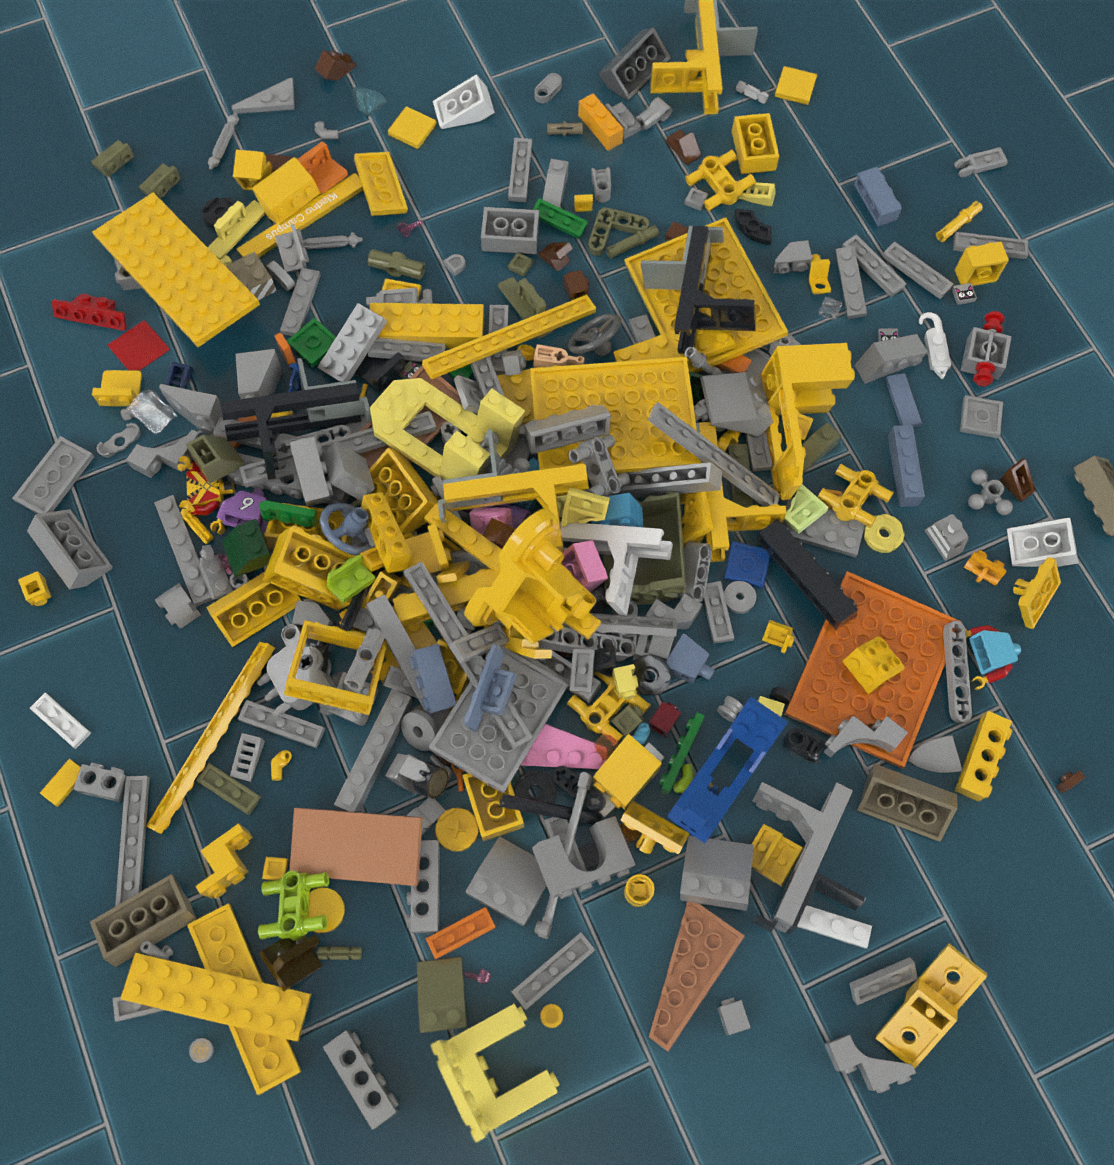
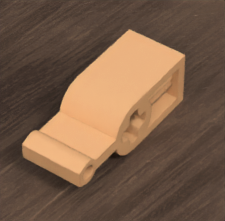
[534,344,584,368]

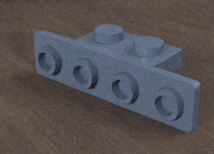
[464,644,517,732]

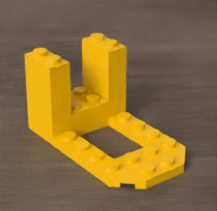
[760,343,855,500]

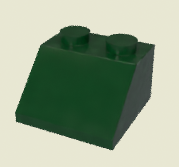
[222,519,271,578]

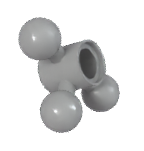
[968,469,1013,515]

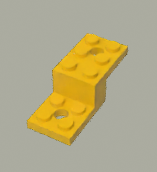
[876,943,987,1069]

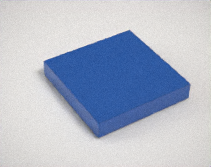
[723,541,770,589]

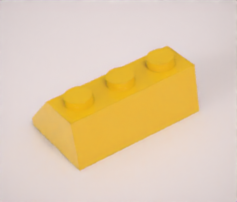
[252,157,320,224]

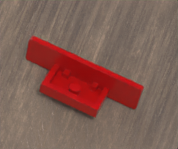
[52,294,126,331]

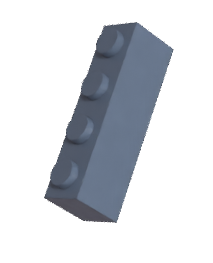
[888,425,925,507]

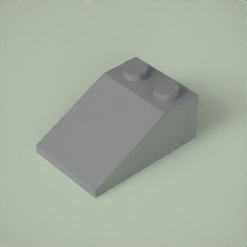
[159,384,223,434]

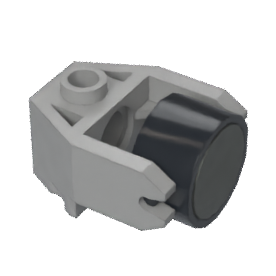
[385,753,449,799]

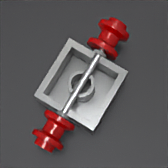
[961,311,1011,387]

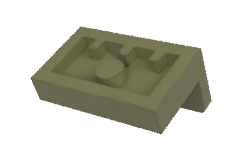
[91,140,134,178]
[139,163,181,199]

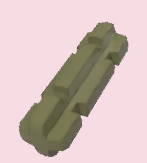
[317,947,362,960]

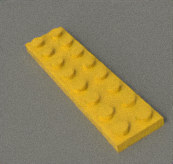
[187,903,302,1095]
[120,953,312,1042]

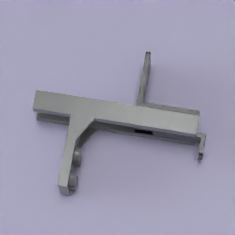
[752,782,866,935]

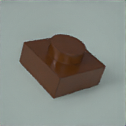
[1056,770,1085,793]

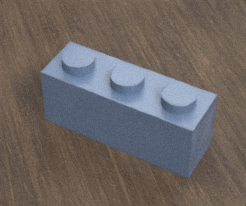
[854,167,902,226]
[409,644,456,714]

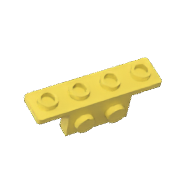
[207,200,265,260]

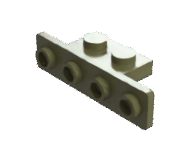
[498,277,553,339]

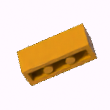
[578,93,624,151]

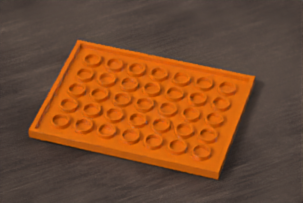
[784,571,962,769]

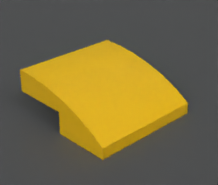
[751,824,803,887]

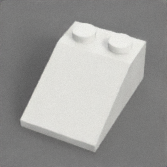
[433,74,495,129]
[1007,518,1079,567]

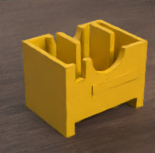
[233,150,272,190]

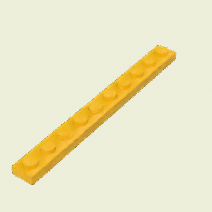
[422,295,596,380]
[424,503,601,640]
[146,642,275,834]

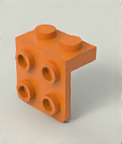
[297,141,348,193]

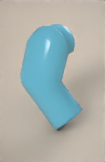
[623,722,650,745]

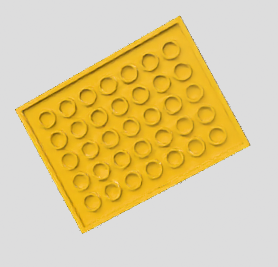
[624,217,788,373]
[530,357,702,476]

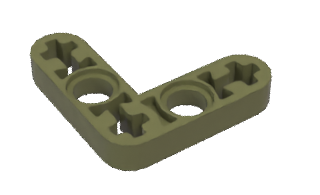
[588,208,649,256]

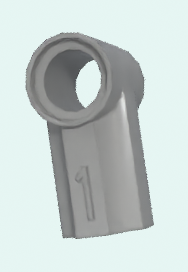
[636,97,672,130]

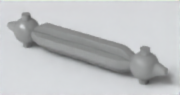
[208,113,239,170]
[301,233,363,250]

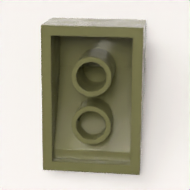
[417,957,468,1033]

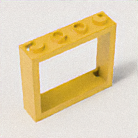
[284,620,387,715]

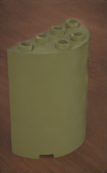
[603,492,686,605]

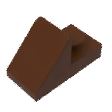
[666,129,701,165]
[538,242,573,271]

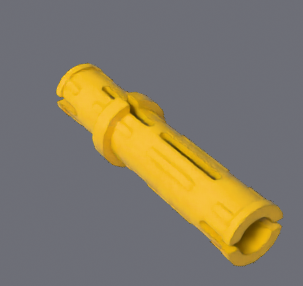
[936,201,983,242]

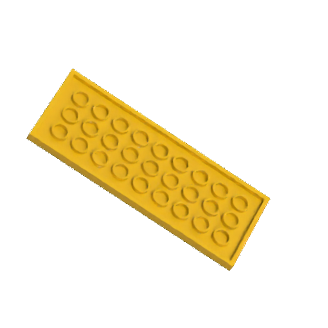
[92,192,260,347]

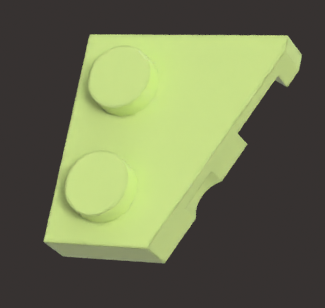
[784,484,828,534]

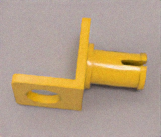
[808,254,831,294]

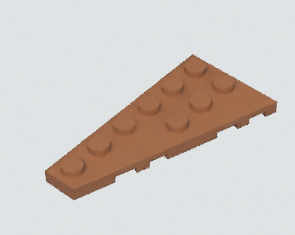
[649,902,745,1052]

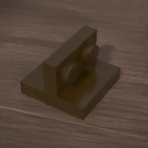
[259,935,322,992]

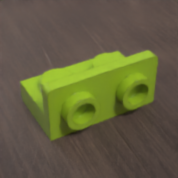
[326,554,376,604]

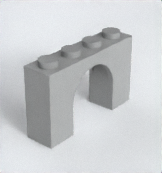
[532,816,635,899]

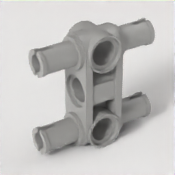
[568,434,629,497]

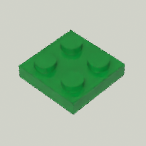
[286,318,336,368]

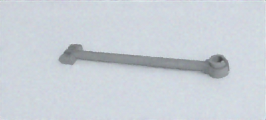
[535,772,592,939]

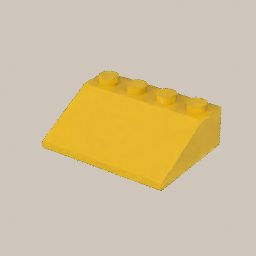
[357,447,438,535]

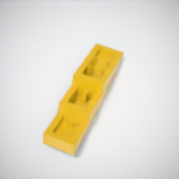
[484,625,552,659]

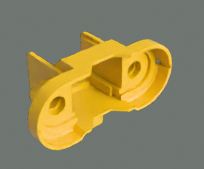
[464,508,596,644]

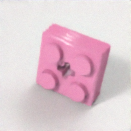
[469,508,513,549]

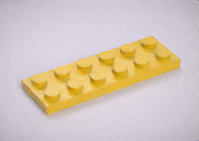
[614,329,735,365]

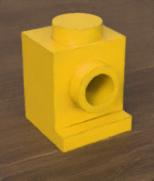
[18,571,51,606]

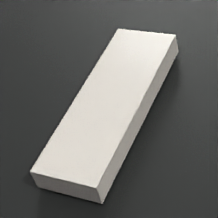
[30,693,91,749]

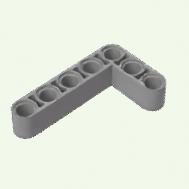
[538,600,638,662]

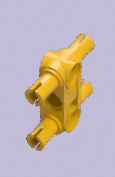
[685,149,756,211]
[818,463,894,528]
[567,672,650,746]

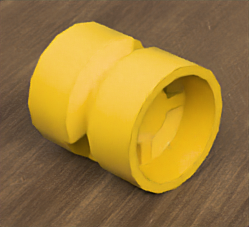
[624,874,655,907]

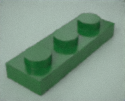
[533,198,588,239]

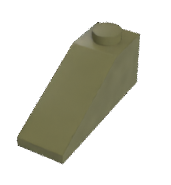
[802,422,841,473]

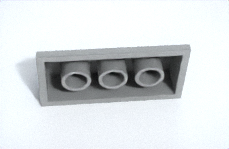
[524,404,611,454]
[27,509,112,590]

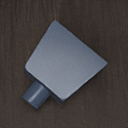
[666,633,715,683]

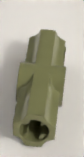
[368,249,425,279]

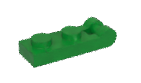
[259,500,319,527]

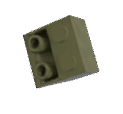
[186,435,245,484]

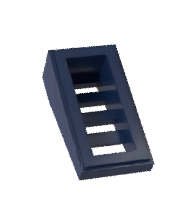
[161,361,193,399]

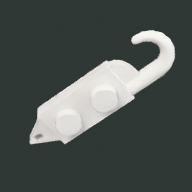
[919,312,951,380]

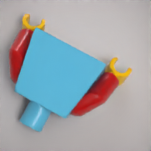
[956,625,1021,690]

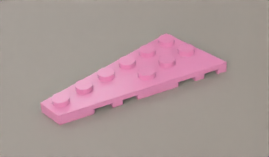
[521,724,607,769]

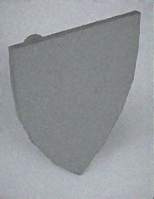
[907,735,962,773]

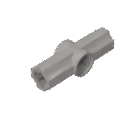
[344,628,385,690]

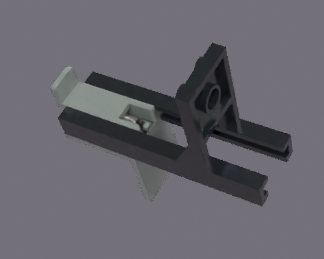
[641,226,756,354]
[220,358,371,480]

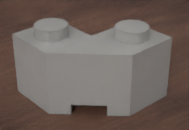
[645,594,702,630]

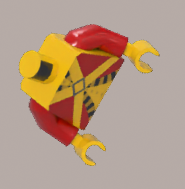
[177,456,235,516]

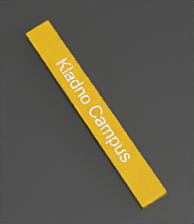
[237,173,364,258]

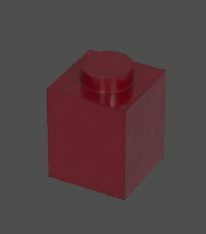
[649,702,681,738]

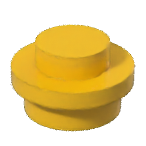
[540,1004,563,1028]

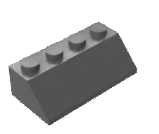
[599,27,670,100]

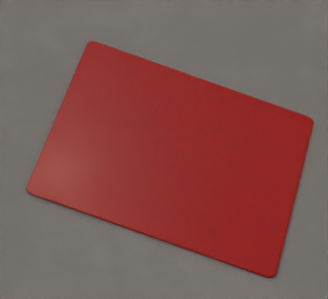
[108,320,170,371]

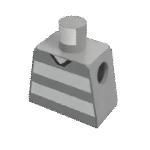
[924,514,968,561]

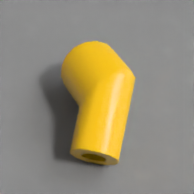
[271,750,292,781]

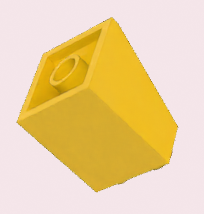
[592,734,662,810]

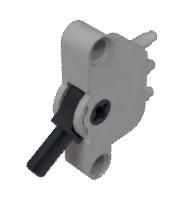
[257,621,340,717]

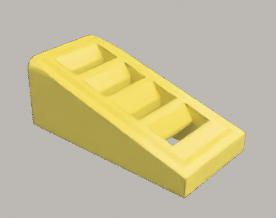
[738,183,776,206]

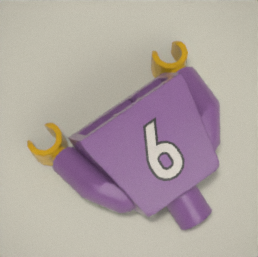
[210,489,268,537]

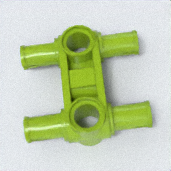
[258,871,329,941]

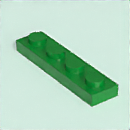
[659,712,705,795]

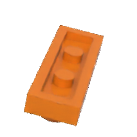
[426,907,496,960]

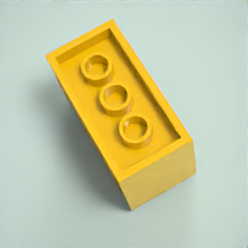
[262,526,364,611]

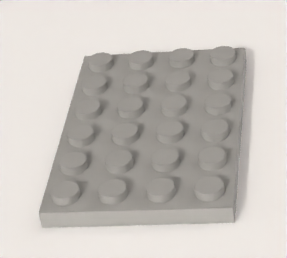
[428,646,568,794]

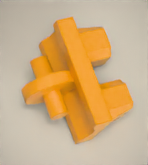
[964,550,1007,586]

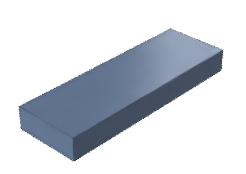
[885,373,922,427]

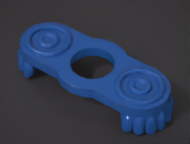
[288,363,300,392]

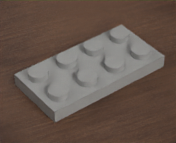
[317,303,387,382]
[12,436,94,514]
[783,498,865,558]

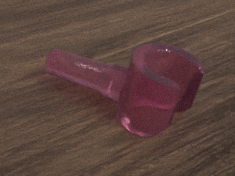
[398,220,423,237]
[463,969,492,985]

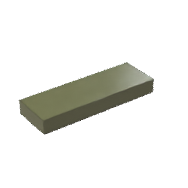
[196,763,262,816]

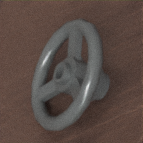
[568,313,621,357]

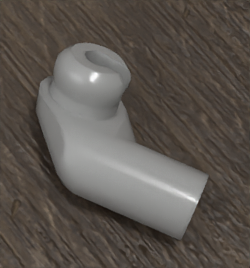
[314,121,339,140]
[140,941,174,960]

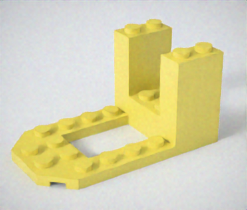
[370,378,525,482]
[431,1004,560,1142]

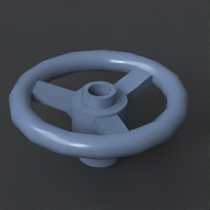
[320,502,371,555]

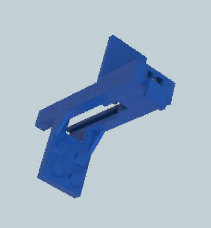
[667,696,788,844]

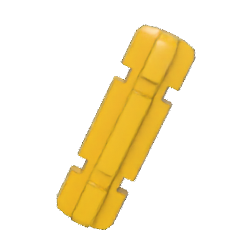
[182,512,213,544]

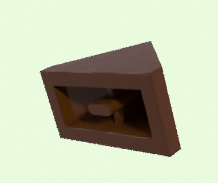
[999,458,1036,501]

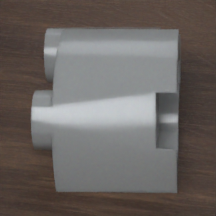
[155,583,201,629]

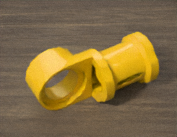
[717,429,741,452]

